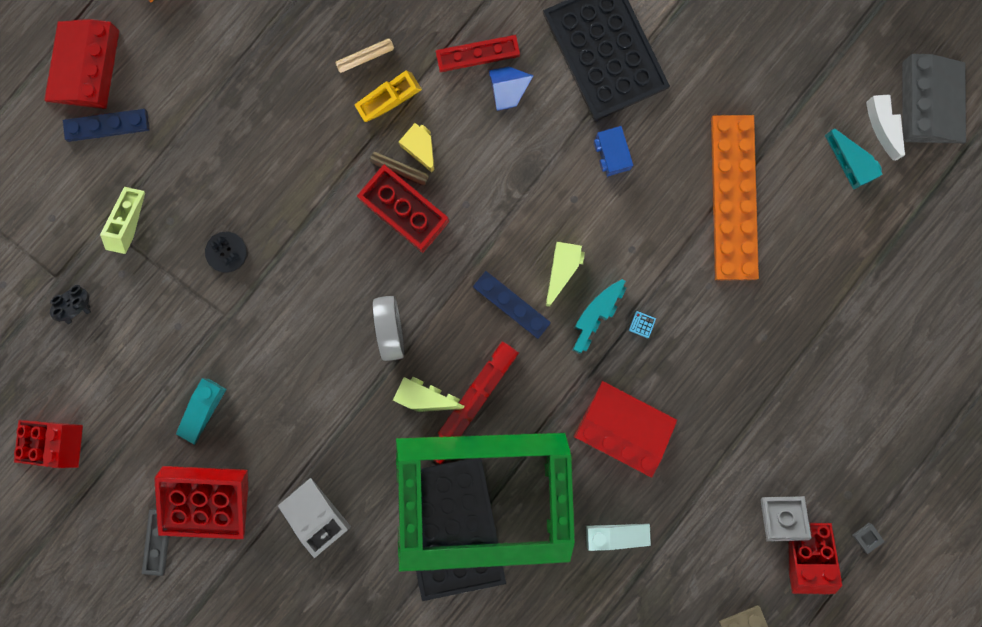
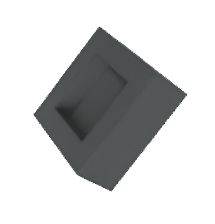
[852,523,885,554]

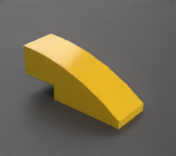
[355,70,422,122]

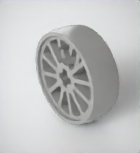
[373,296,404,361]

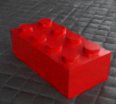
[357,164,449,253]

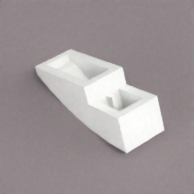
[866,95,905,160]

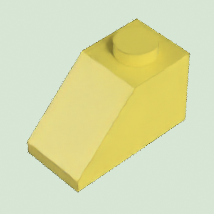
[399,123,434,172]

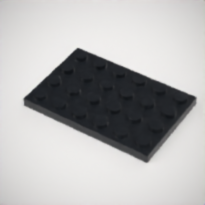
[543,0,670,122]
[416,458,506,601]

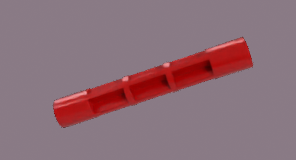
[434,341,519,464]

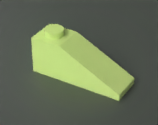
[100,187,145,254]
[546,242,585,306]

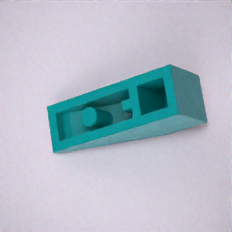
[825,129,883,190]
[176,378,227,444]

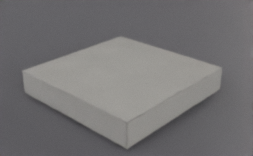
[761,496,811,541]

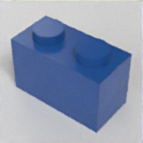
[594,126,633,177]

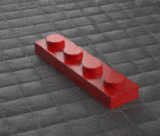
[435,35,520,72]

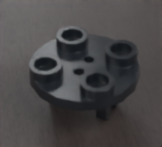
[205,231,248,273]
[50,285,91,324]

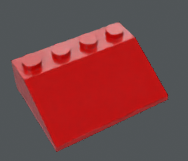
[44,19,119,109]
[573,381,677,478]
[154,466,248,539]

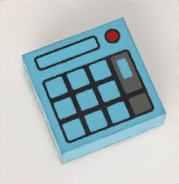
[628,311,656,338]

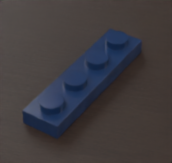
[63,109,150,142]
[473,271,551,339]

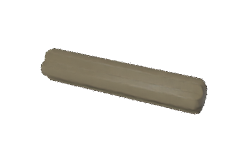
[370,152,429,185]

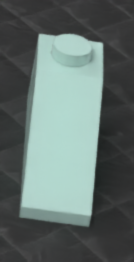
[586,524,651,551]

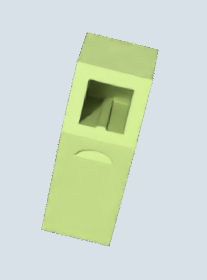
[393,377,464,412]

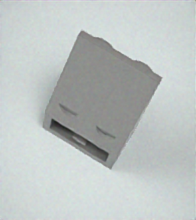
[278,478,351,558]

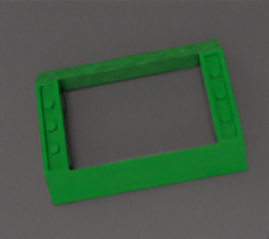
[396,433,575,572]

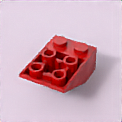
[14,420,83,468]
[789,523,842,594]

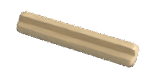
[336,39,394,73]

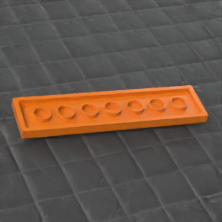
[711,115,759,280]

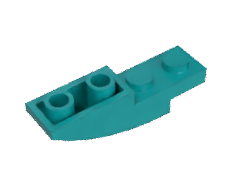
[572,279,627,354]

